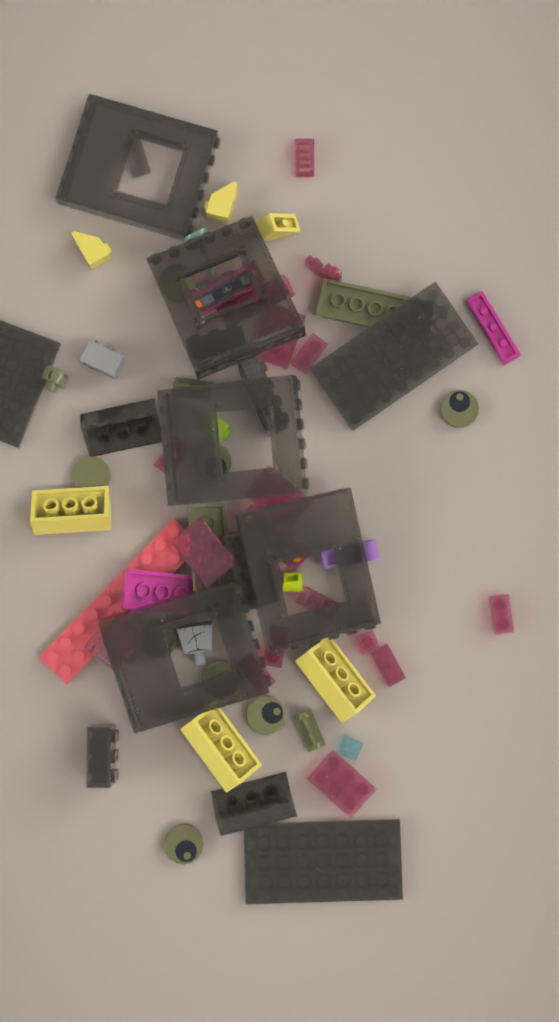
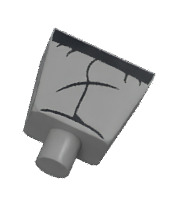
[176,620,214,665]

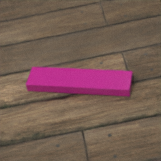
[465,291,521,365]

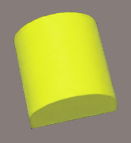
[283,572,302,592]

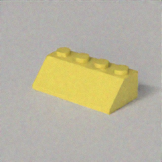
[30,486,111,535]
[295,635,376,723]
[180,702,262,793]

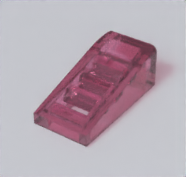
[295,139,314,178]
[295,586,340,621]

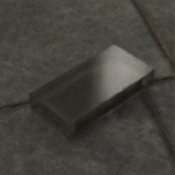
[122,137,151,179]

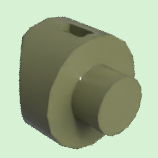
[41,365,68,393]

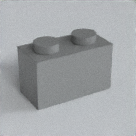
[79,340,126,380]

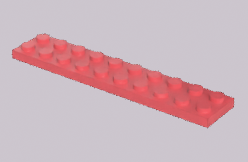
[39,518,191,684]

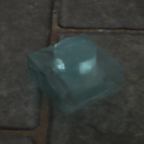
[338,735,363,761]

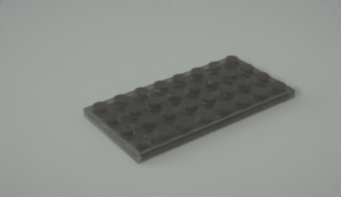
[309,281,478,431]
[244,819,403,905]

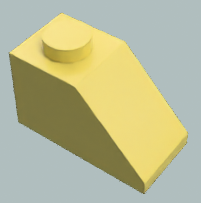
[204,181,238,224]
[255,213,301,241]
[71,231,112,270]

